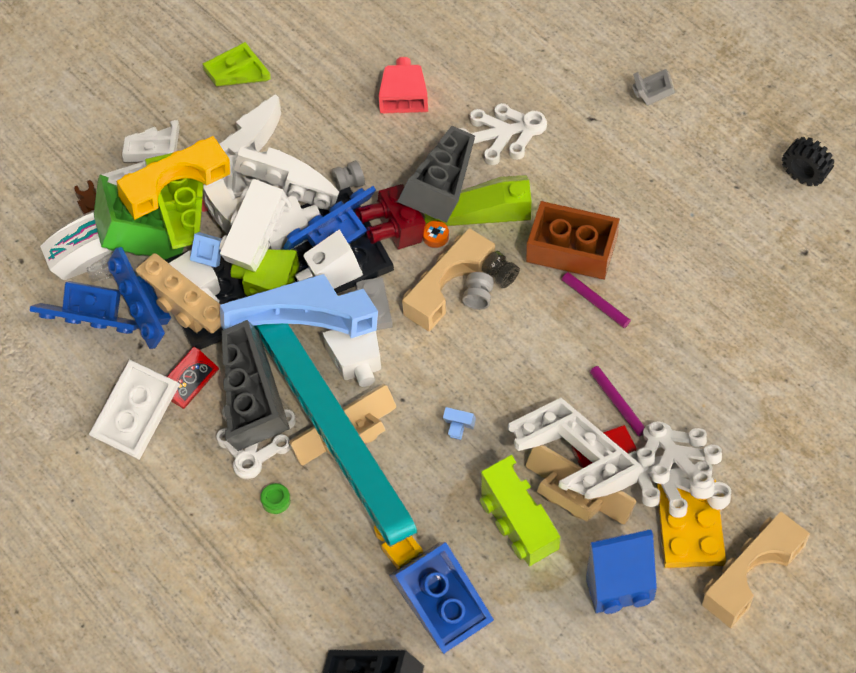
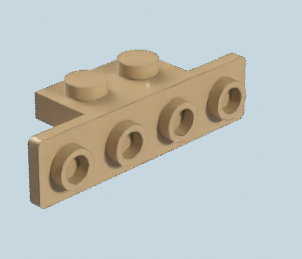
[136,253,221,333]
[289,384,396,465]
[526,445,636,525]

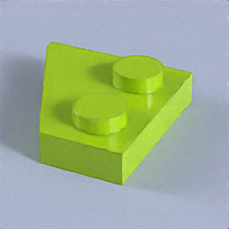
[203,42,271,86]

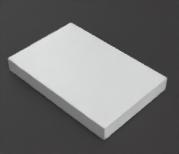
[89,359,180,460]

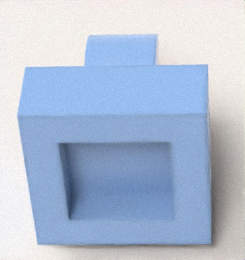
[190,232,222,267]
[443,407,476,440]

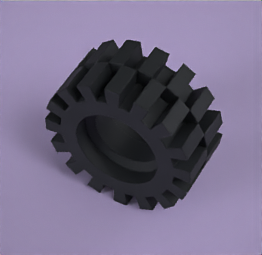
[781,137,835,186]

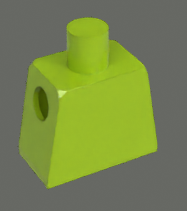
[231,249,299,296]

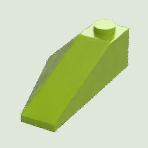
[145,153,204,249]
[425,175,532,226]

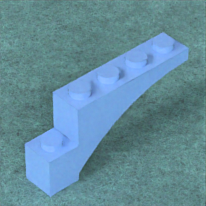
[220,274,378,338]

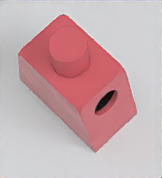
[379,57,428,113]

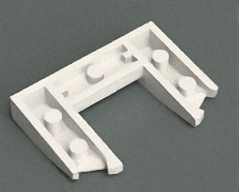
[508,398,642,499]

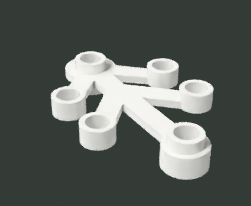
[459,103,547,166]
[216,407,296,479]
[637,421,722,499]
[629,451,731,518]

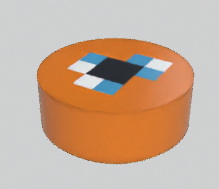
[423,221,449,248]

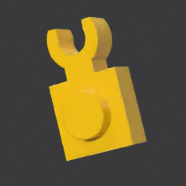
[374,525,423,569]

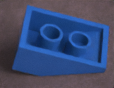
[586,529,657,614]
[390,542,494,654]

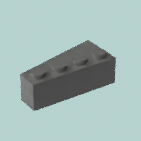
[397,126,475,223]
[222,320,290,451]

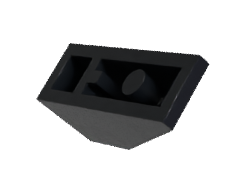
[323,650,424,673]

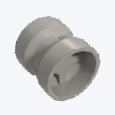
[331,160,365,191]
[463,272,494,310]

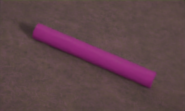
[562,272,631,328]
[590,366,645,437]

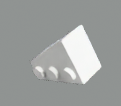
[219,179,292,272]

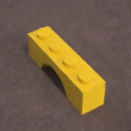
[116,136,230,220]

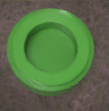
[260,483,291,514]

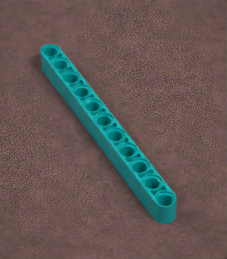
[254,323,417,547]

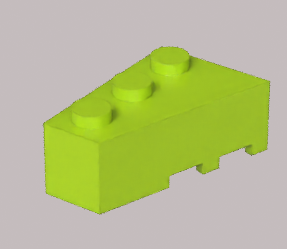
[480,455,560,567]

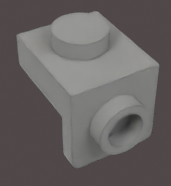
[632,69,675,106]

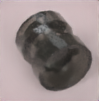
[482,251,520,288]

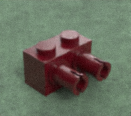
[355,184,426,250]

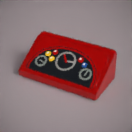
[167,347,219,409]

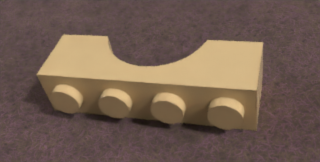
[402,228,495,332]
[702,511,810,628]

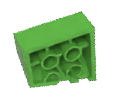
[94,174,184,260]

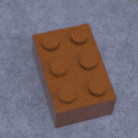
[526,201,620,280]

